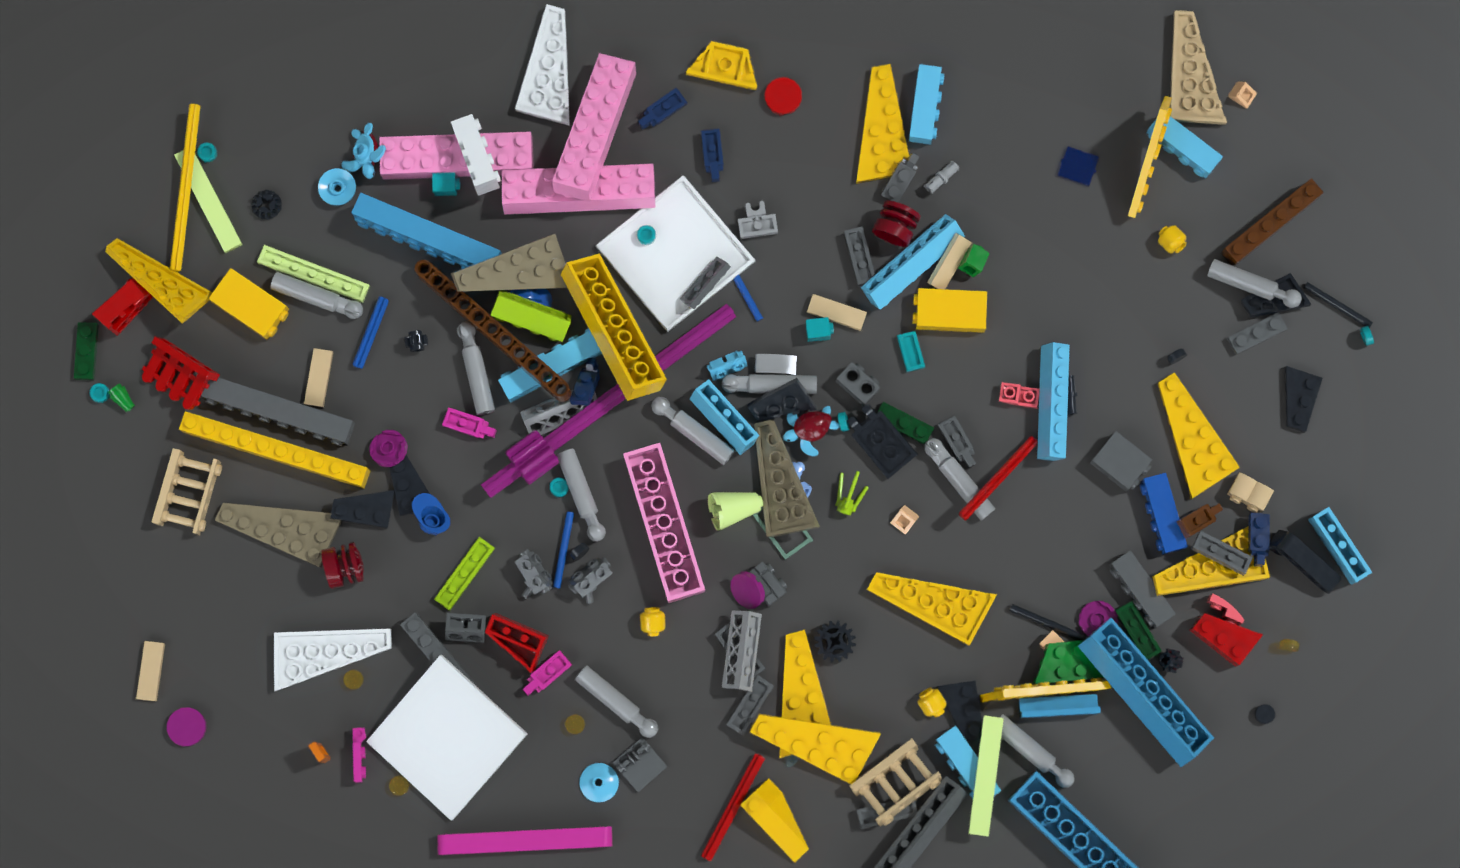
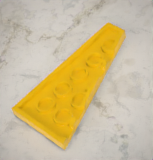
[856,64,909,183]
[1128,96,1172,218]
[1158,372,1240,499]
[1152,526,1270,596]
[867,572,997,646]
[779,630,831,758]
[980,678,1111,703]

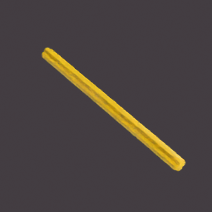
[170,104,200,271]

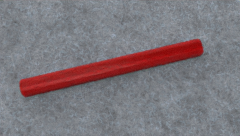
[959,436,1038,520]
[701,753,765,861]

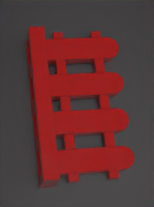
[142,336,220,410]

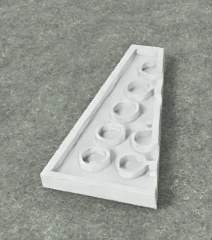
[515,5,570,126]
[274,629,392,691]

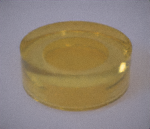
[1279,639,1300,652]
[344,670,364,690]
[565,715,585,734]
[389,776,410,796]

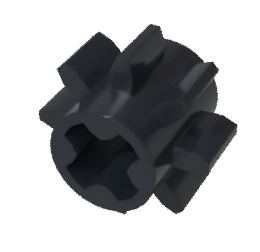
[404,330,428,352]
[1159,649,1184,673]

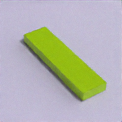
[434,537,495,611]

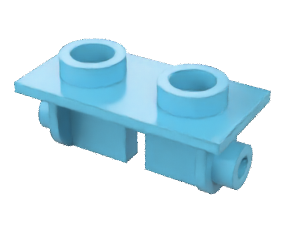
[706,350,748,381]

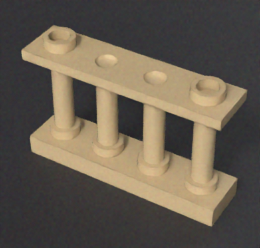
[152,448,222,536]
[850,739,942,827]

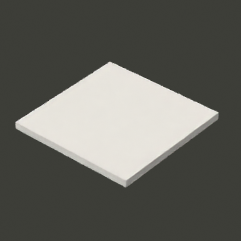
[596,175,755,333]
[366,655,527,821]

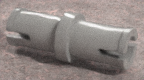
[924,161,960,194]

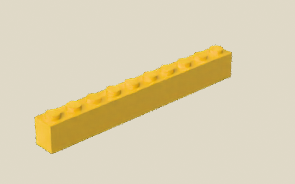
[179,411,370,489]

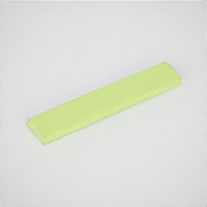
[174,150,243,253]
[257,245,370,303]
[968,716,1004,836]

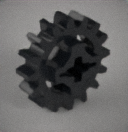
[814,621,856,663]

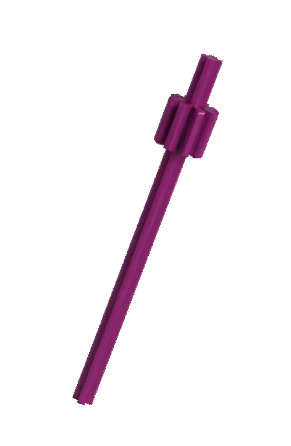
[481,303,736,498]

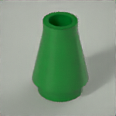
[108,383,135,412]

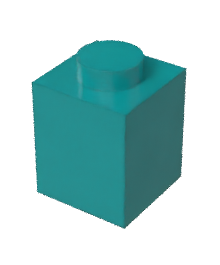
[432,172,461,196]
[805,317,834,342]

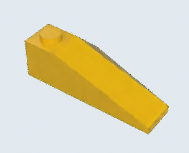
[741,778,809,863]

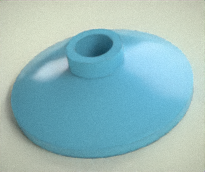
[318,168,356,206]
[580,763,619,802]

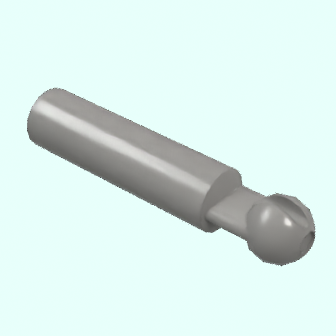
[1208,259,1302,308]
[271,272,363,319]
[457,321,495,415]
[722,374,817,394]
[651,397,735,465]
[924,438,996,521]
[556,449,606,542]
[575,666,658,738]
[999,714,1074,788]

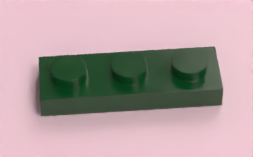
[74,322,99,380]
[877,402,934,445]
[1115,601,1162,660]

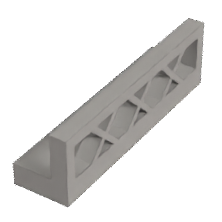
[520,390,597,435]
[722,610,762,691]

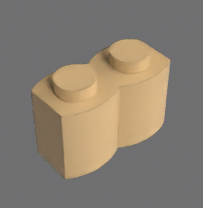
[1227,472,1274,513]

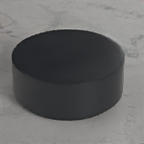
[1167,348,1187,365]
[570,543,589,561]
[1255,704,1275,724]

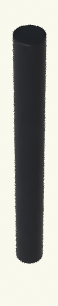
[1304,282,1373,328]
[1009,604,1084,641]

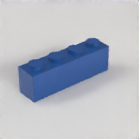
[1139,473,1188,555]

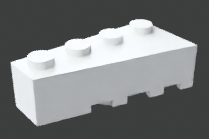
[451,114,501,196]

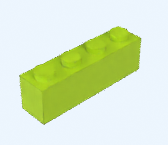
[491,290,572,342]

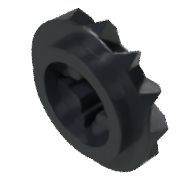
[251,189,282,220]

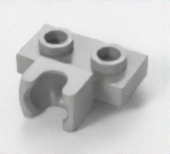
[738,201,778,239]

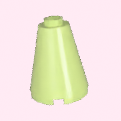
[708,492,763,530]

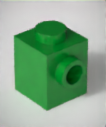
[958,244,990,278]

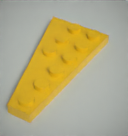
[105,238,212,324]
[750,714,881,784]

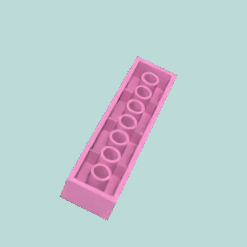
[552,53,636,202]
[380,132,533,180]
[502,164,656,215]
[623,443,705,603]

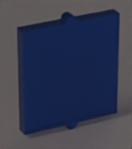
[1058,146,1099,186]

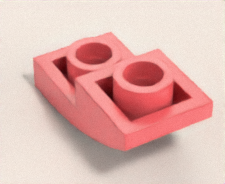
[999,382,1039,409]
[1207,594,1244,625]

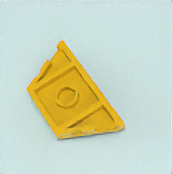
[686,41,757,90]

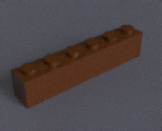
[1221,178,1324,266]

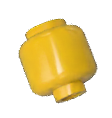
[1158,225,1187,253]
[640,607,666,636]
[918,687,947,718]

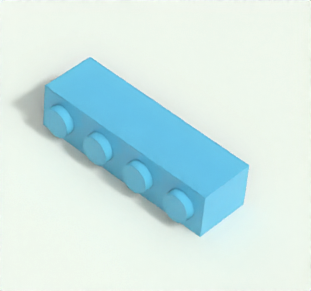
[909,64,944,145]
[1146,116,1223,178]
[690,379,760,455]
[1308,507,1372,585]
[935,726,1001,799]

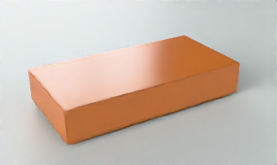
[308,742,331,763]

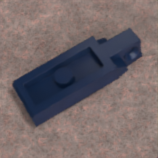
[638,88,688,130]
[701,129,724,182]
[569,358,600,406]
[1248,513,1270,567]

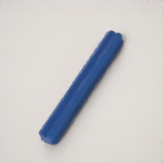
[353,297,389,369]

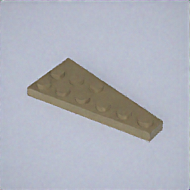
[451,234,567,292]
[754,420,820,537]

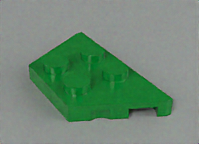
[1033,640,1104,684]

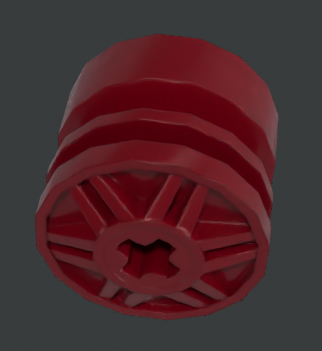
[872,200,921,247]
[321,542,364,589]

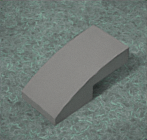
[755,354,796,375]

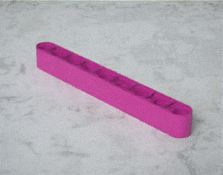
[437,827,613,855]

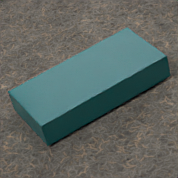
[897,331,925,373]

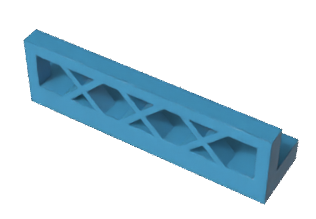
[1019,694,1101,718]

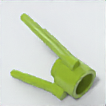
[835,471,868,516]

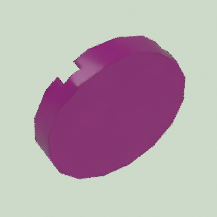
[369,430,408,467]
[731,571,765,609]
[1079,601,1117,636]
[167,707,207,746]

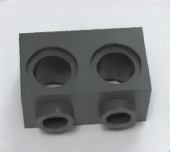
[836,362,880,407]
[445,613,486,643]

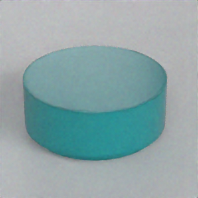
[197,143,217,162]
[637,225,656,245]
[1360,326,1374,346]
[90,383,110,403]
[837,412,849,432]
[550,477,569,497]

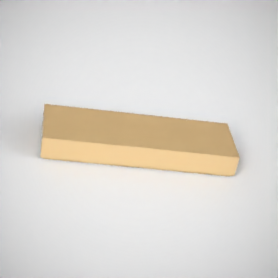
[927,233,972,289]
[807,294,867,331]
[304,348,333,408]
[136,641,165,701]

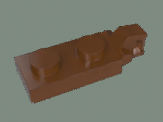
[1176,503,1223,539]

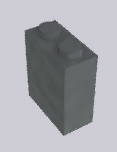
[1090,431,1152,492]

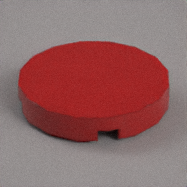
[765,77,802,115]

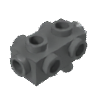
[514,549,553,599]
[568,557,613,604]

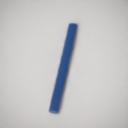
[733,275,764,322]
[553,512,574,589]

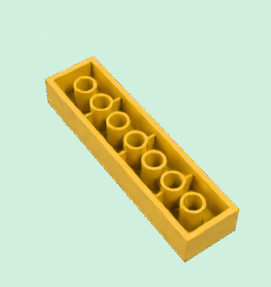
[561,253,667,401]

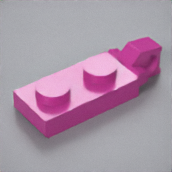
[442,407,497,439]
[523,650,572,696]
[353,728,366,783]

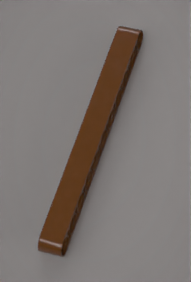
[415,260,571,402]

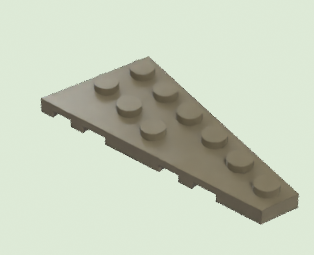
[215,503,342,567]

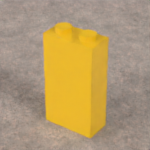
[208,268,289,340]
[913,288,987,333]

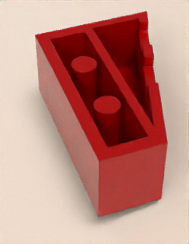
[92,278,153,336]
[485,613,549,673]
[1189,613,1263,667]

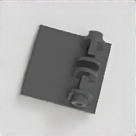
[613,737,667,792]

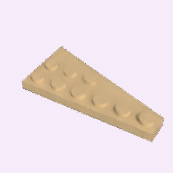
[1170,11,1227,125]

